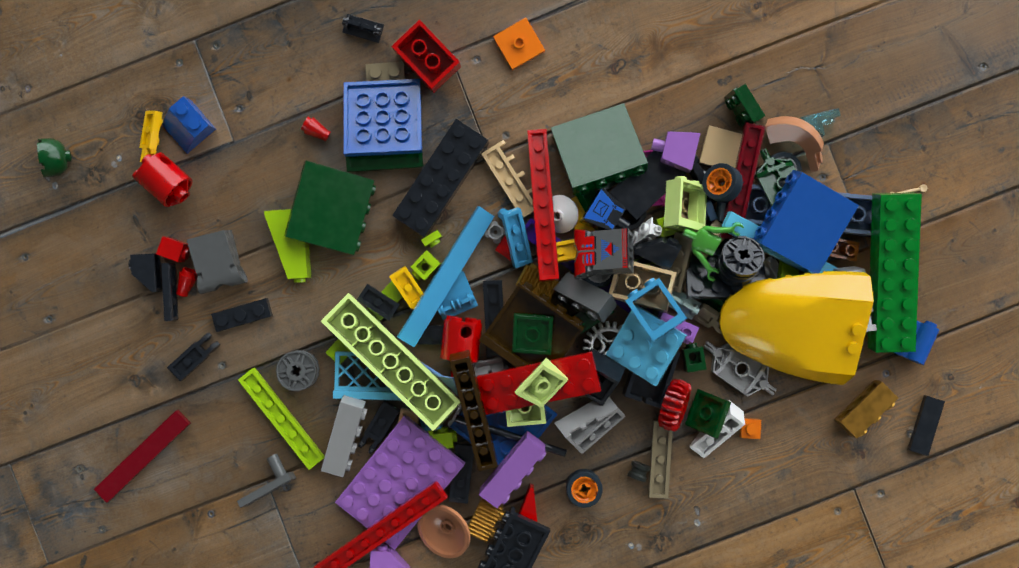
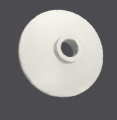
[552,195,579,233]

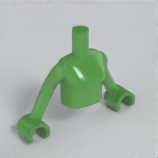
[682,222,744,281]

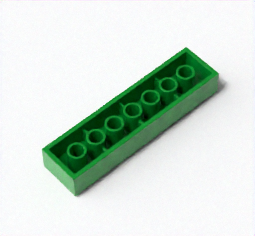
[868,192,922,353]

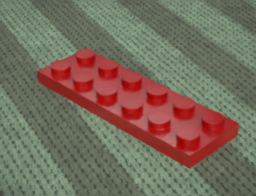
[476,351,601,415]

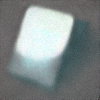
[799,108,841,137]

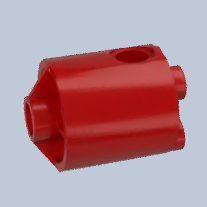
[132,152,193,207]
[440,315,482,362]

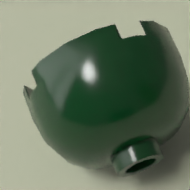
[37,138,72,178]

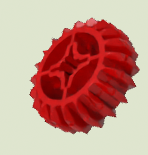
[658,379,691,432]

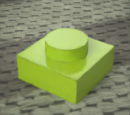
[421,230,442,248]

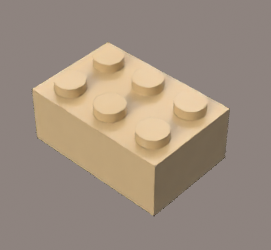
[609,262,677,313]

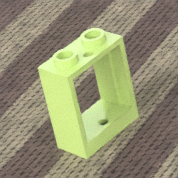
[664,176,707,233]

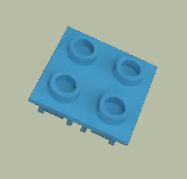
[438,271,478,320]

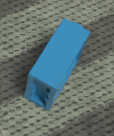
[625,278,687,341]

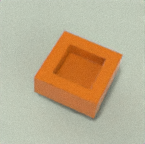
[739,418,761,439]

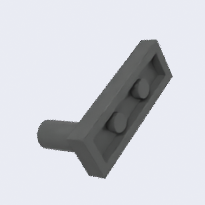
[237,454,296,508]

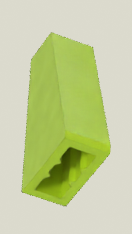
[264,209,311,283]

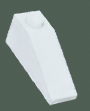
[690,400,745,458]

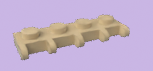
[481,140,534,218]

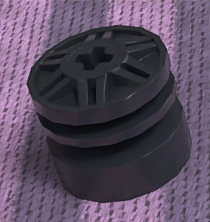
[715,236,765,287]

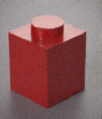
[156,236,190,262]

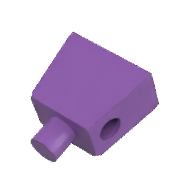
[651,131,700,173]

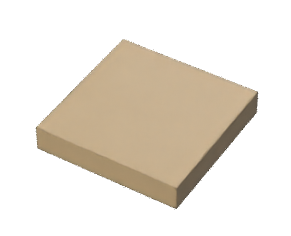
[699,125,742,168]

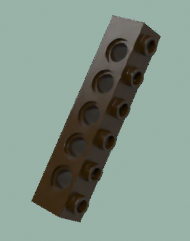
[450,350,498,471]

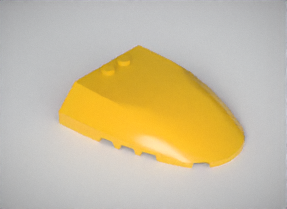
[719,271,874,385]

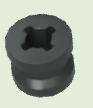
[627,460,651,482]

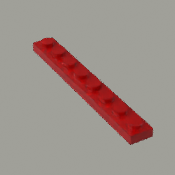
[527,129,559,282]
[314,480,448,568]

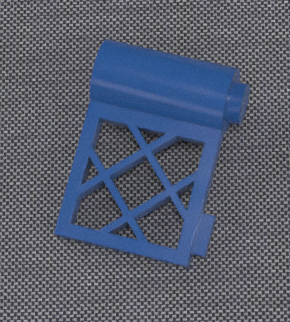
[893,321,939,365]

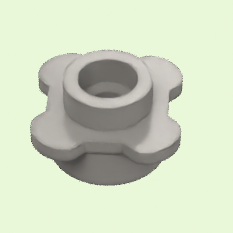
[484,221,505,244]

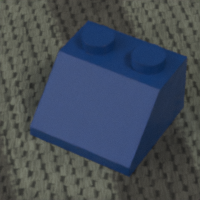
[162,96,216,154]

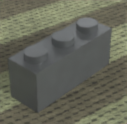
[553,272,617,323]

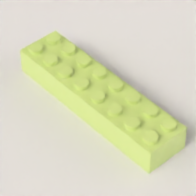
[321,293,461,431]

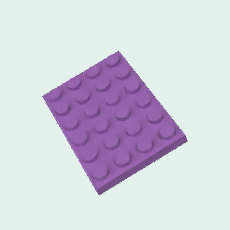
[335,415,465,550]

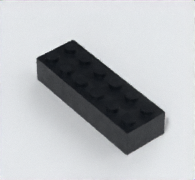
[392,119,489,237]

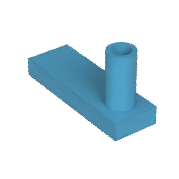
[498,207,533,268]

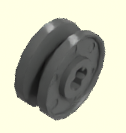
[276,350,320,391]

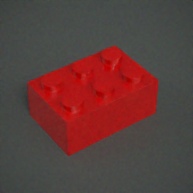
[391,19,461,93]

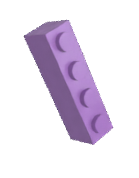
[479,431,546,508]

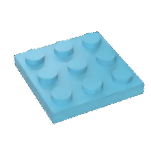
[606,305,687,386]

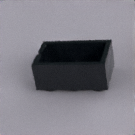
[622,352,680,408]

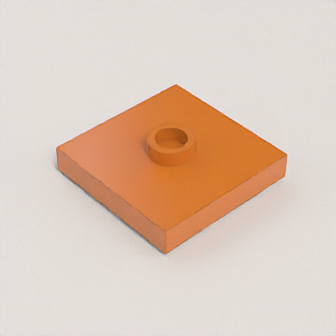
[493,17,545,71]

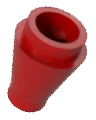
[301,116,331,142]
[176,267,198,297]

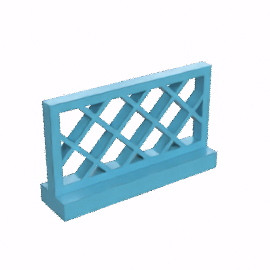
[333,351,413,400]

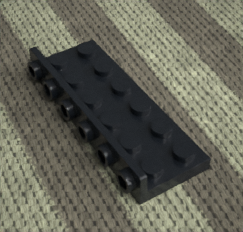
[478,506,550,568]

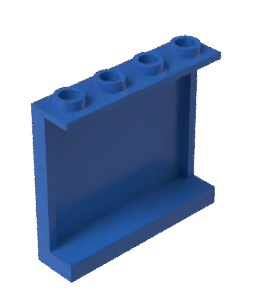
[754,170,859,274]

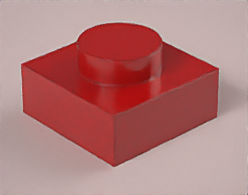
[495,235,511,261]

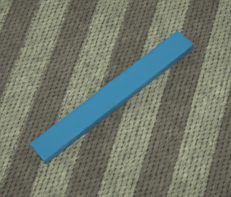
[397,206,495,347]

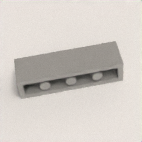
[321,395,368,477]

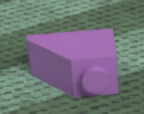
[370,544,410,568]

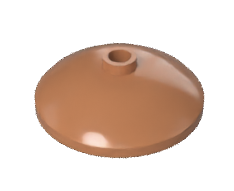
[418,504,470,558]

